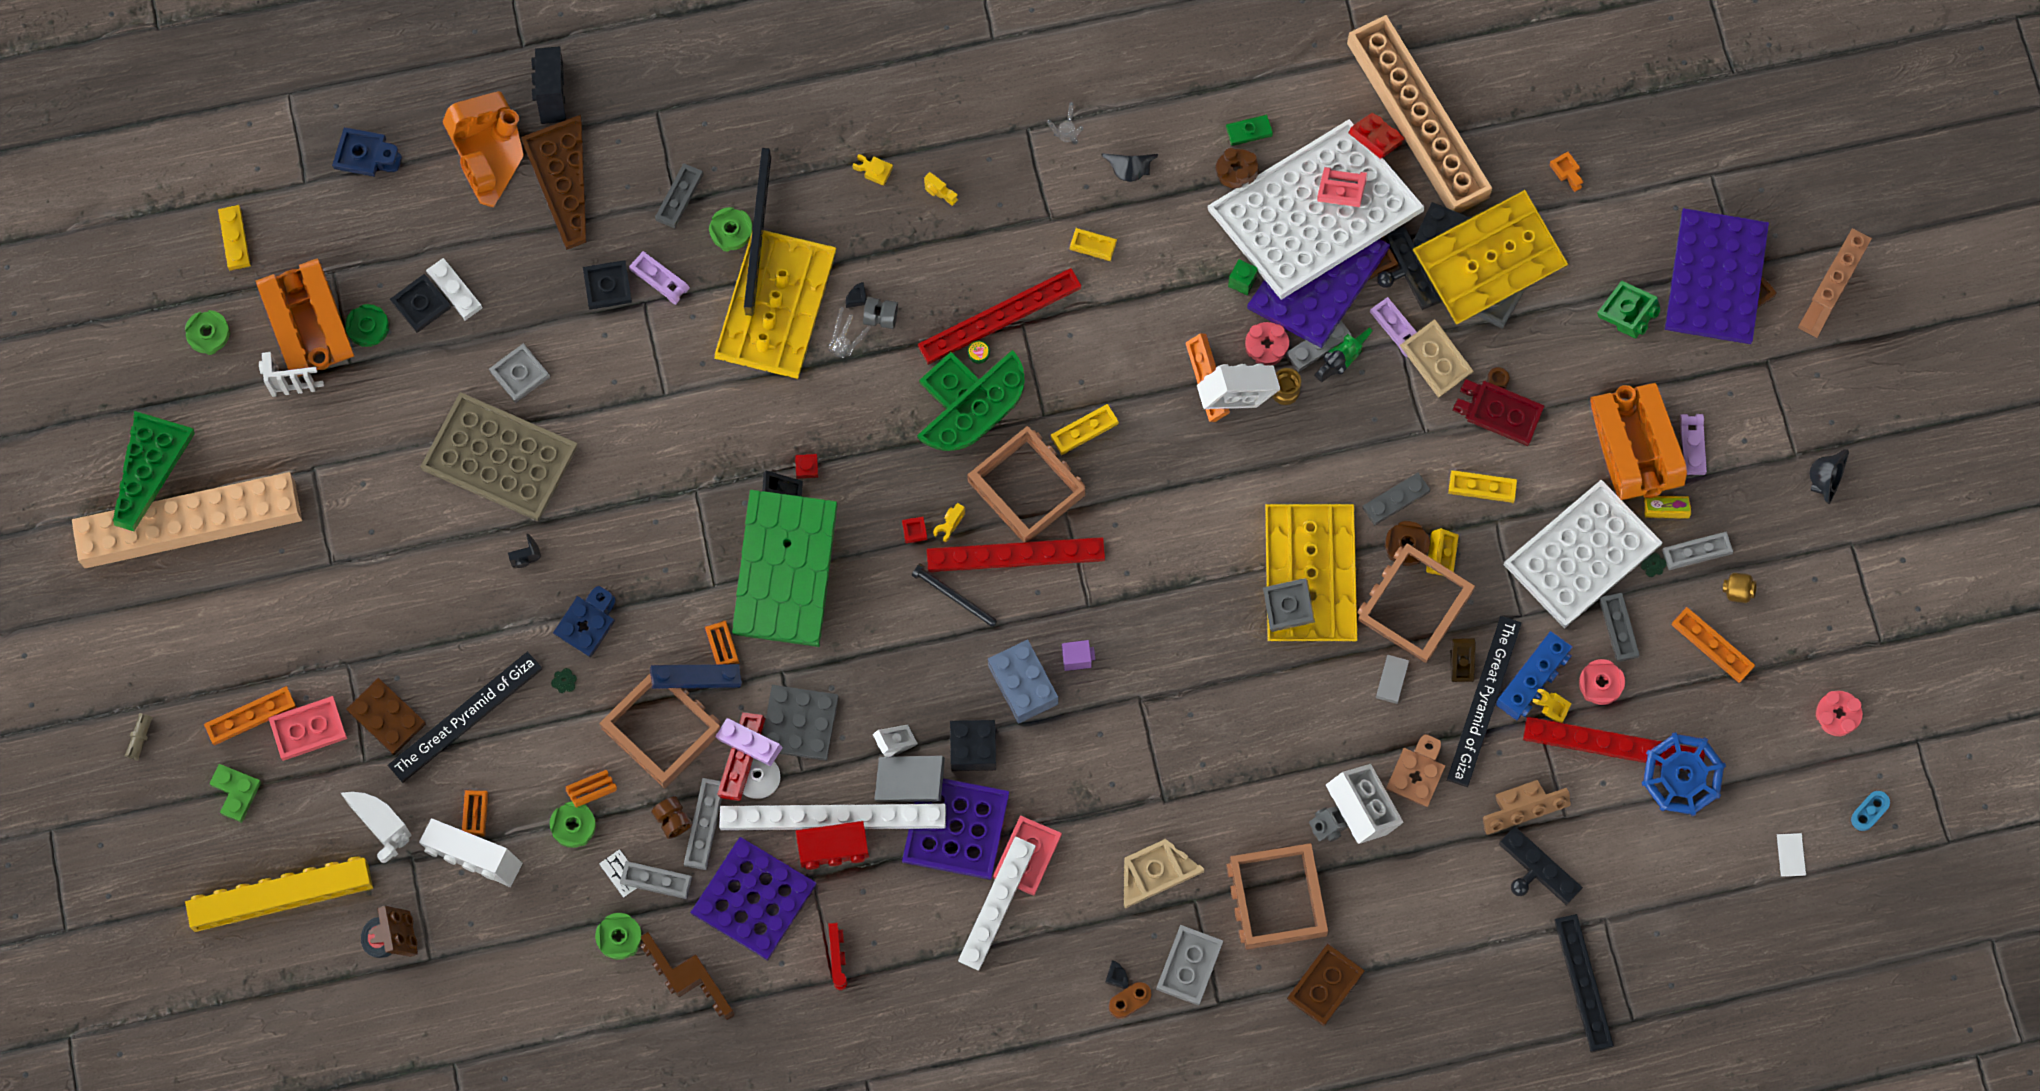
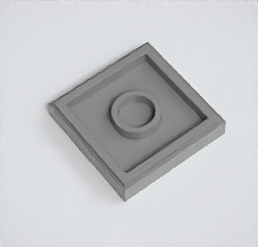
[489,343,550,403]

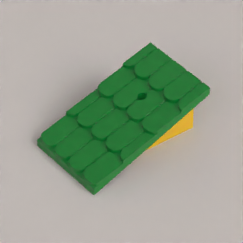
[732,490,838,647]

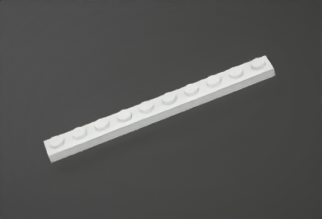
[719,804,946,830]

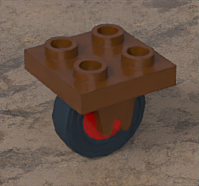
[361,906,418,958]

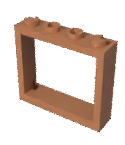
[967,426,1085,542]
[1357,544,1475,664]
[599,674,721,789]
[1226,843,1328,950]

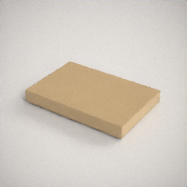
[1399,319,1474,398]

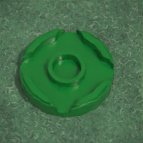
[345,304,389,347]

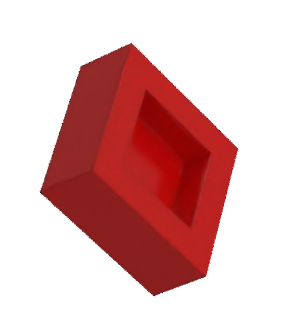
[795,454,818,479]
[902,516,927,543]

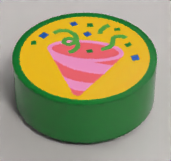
[968,341,990,364]

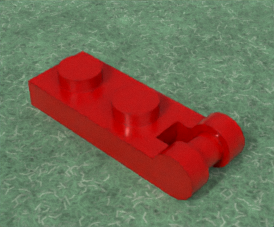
[828,923,848,990]

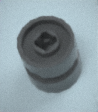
[863,297,898,329]

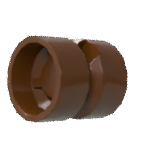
[651,796,693,839]

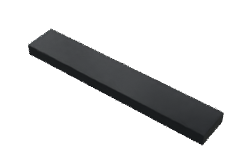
[1554,914,1614,1053]

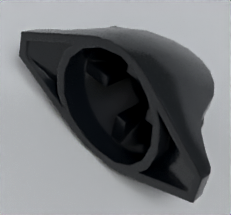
[1101,153,1158,182]
[1809,449,1849,505]

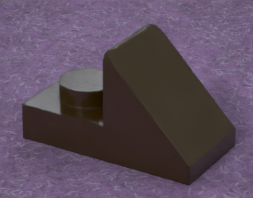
[1450,638,1476,682]

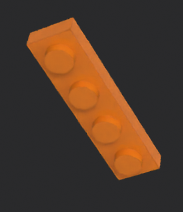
[1186,333,1230,422]
[1671,607,1755,683]
[204,686,297,746]

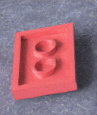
[269,696,347,761]
[993,816,1062,896]

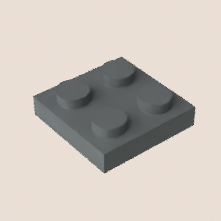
[1263,578,1315,632]

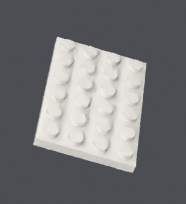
[1504,480,1662,629]

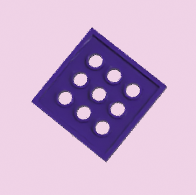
[902,779,1009,880]
[690,837,817,961]

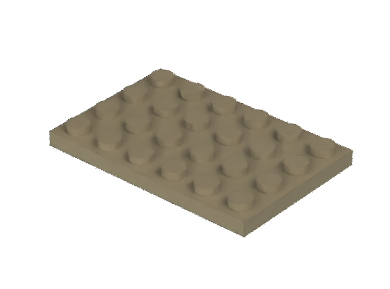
[420,392,578,522]

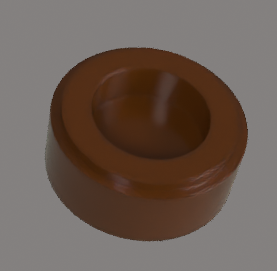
[1487,367,1510,389]

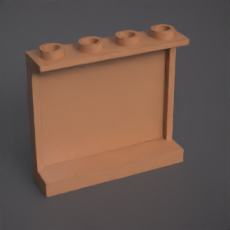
[1798,228,1872,338]

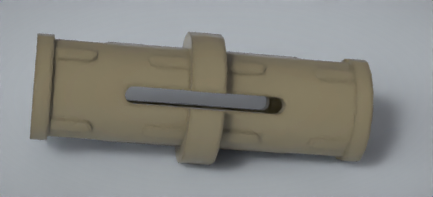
[125,713,153,760]

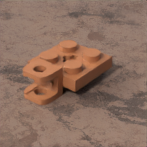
[1386,734,1445,808]

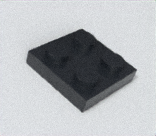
[583,260,632,310]
[390,274,451,333]

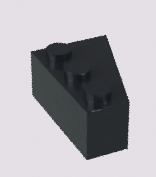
[531,46,566,124]

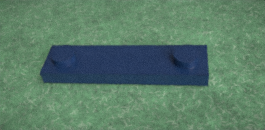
[650,664,742,689]

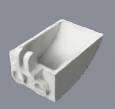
[341,792,412,863]

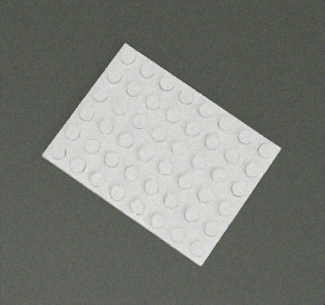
[1208,119,1424,300]

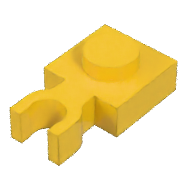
[852,154,893,186]
[924,172,958,206]
[1532,689,1571,723]

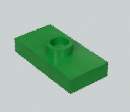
[1226,115,1273,146]

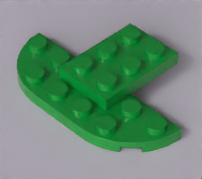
[917,350,1025,451]

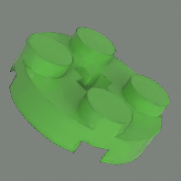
[709,207,753,251]
[185,310,230,355]
[550,802,596,848]
[595,913,642,960]

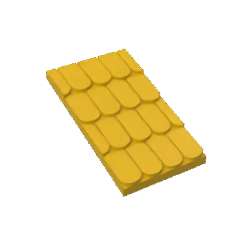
[1413,190,1568,325]
[714,230,836,379]
[1265,504,1357,641]

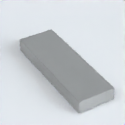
[1662,531,1733,570]
[620,861,692,899]

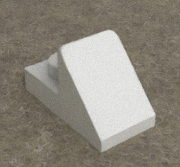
[873,725,918,757]

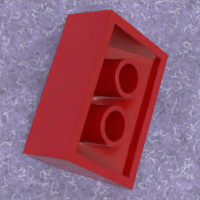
[795,821,869,870]

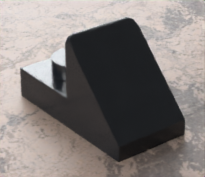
[762,471,803,497]

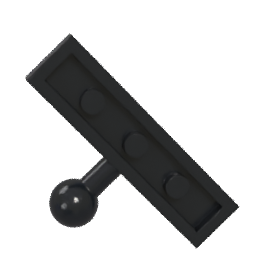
[1377,226,1442,310]
[1499,826,1583,906]

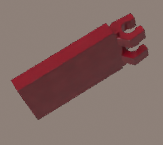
[1452,379,1545,446]

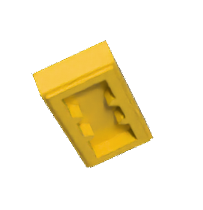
[1070,228,1117,261]

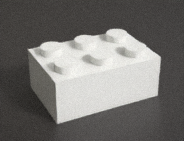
[1197,363,1280,409]
[1326,764,1404,844]

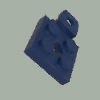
[332,127,402,177]
[553,586,616,658]

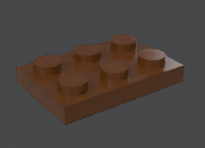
[346,678,426,755]
[1287,943,1365,1026]

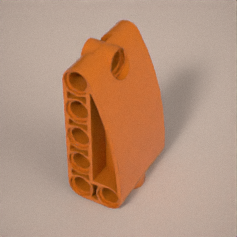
[256,258,354,377]
[1590,383,1687,500]

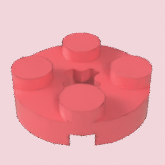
[1245,322,1289,366]
[1579,659,1625,705]
[1816,691,1863,736]

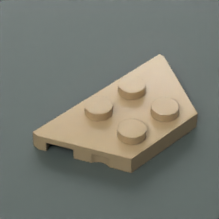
[1124,839,1204,909]

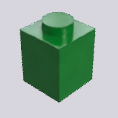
[1228,259,1258,296]

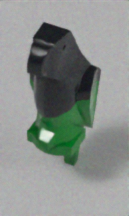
[1314,327,1373,382]

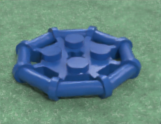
[1641,732,1726,816]

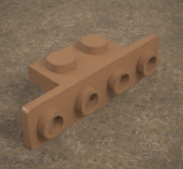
[1483,780,1571,835]

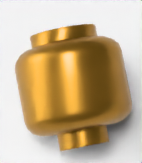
[1723,573,1757,603]

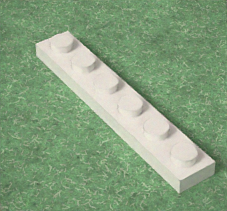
[958,836,1036,971]

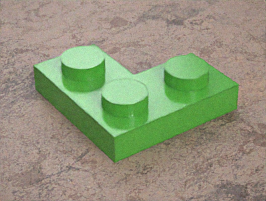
[209,764,261,823]

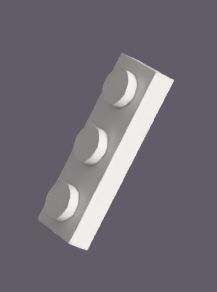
[426,258,482,320]

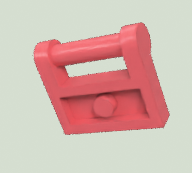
[1317,167,1367,207]

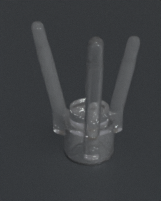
[1047,102,1083,142]
[828,307,872,358]

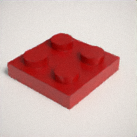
[1348,112,1405,159]

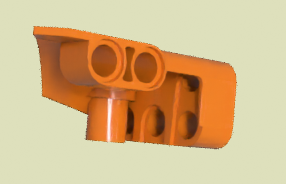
[443,91,524,208]

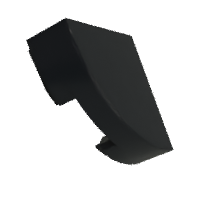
[845,282,867,308]
[1105,960,1128,989]

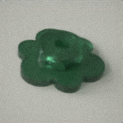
[1641,553,1667,577]
[551,668,577,693]

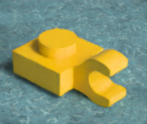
[933,503,965,542]

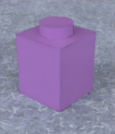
[1062,640,1095,671]

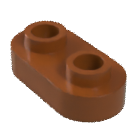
[1109,982,1151,1019]

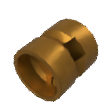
[1272,368,1301,405]

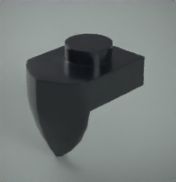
[508,534,541,568]

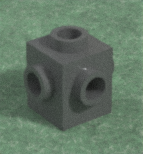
[1309,806,1349,842]

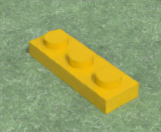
[218,205,251,271]
[1051,404,1119,455]
[1448,470,1517,503]

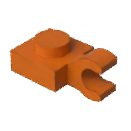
[1550,152,1583,192]

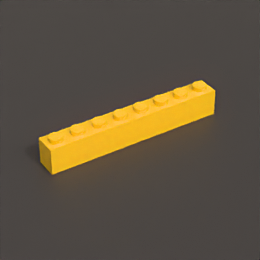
[185,856,373,932]

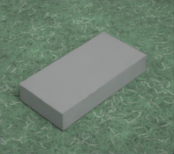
[1376,655,1409,704]

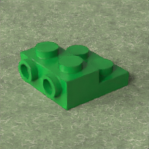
[1597,281,1661,339]

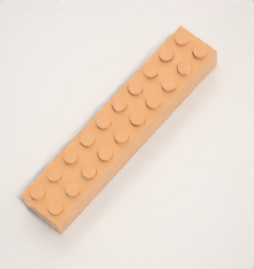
[1347,15,1492,213]
[72,472,302,569]

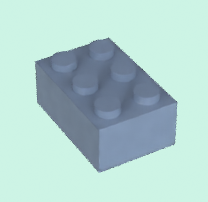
[988,639,1058,724]

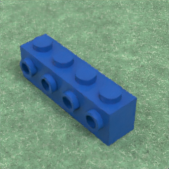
[1496,631,1572,721]

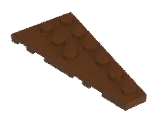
[521,115,587,250]

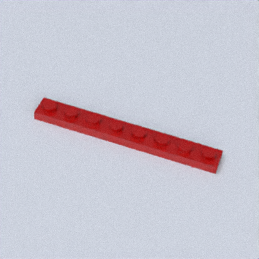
[918,268,1081,365]
[927,537,1105,572]
[1523,717,1705,771]

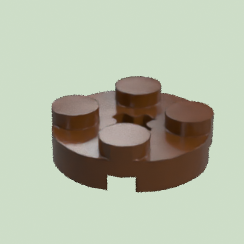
[1215,148,1259,188]
[1385,521,1430,566]

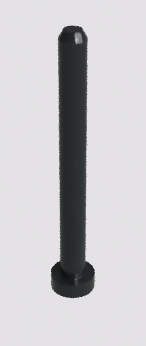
[911,563,997,627]

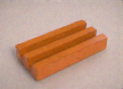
[705,621,739,665]
[566,770,617,808]
[462,790,488,837]

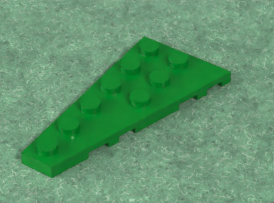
[113,411,195,531]

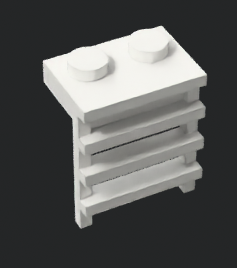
[259,352,324,397]

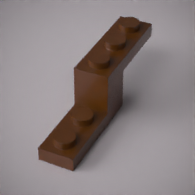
[640,932,734,1020]

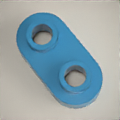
[1851,791,1890,831]

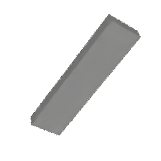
[684,778,722,870]

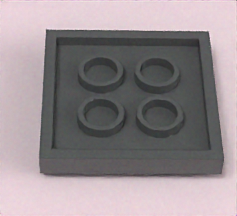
[763,685,839,761]

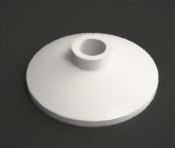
[743,758,780,799]

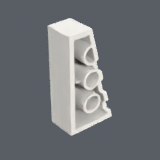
[419,818,523,887]

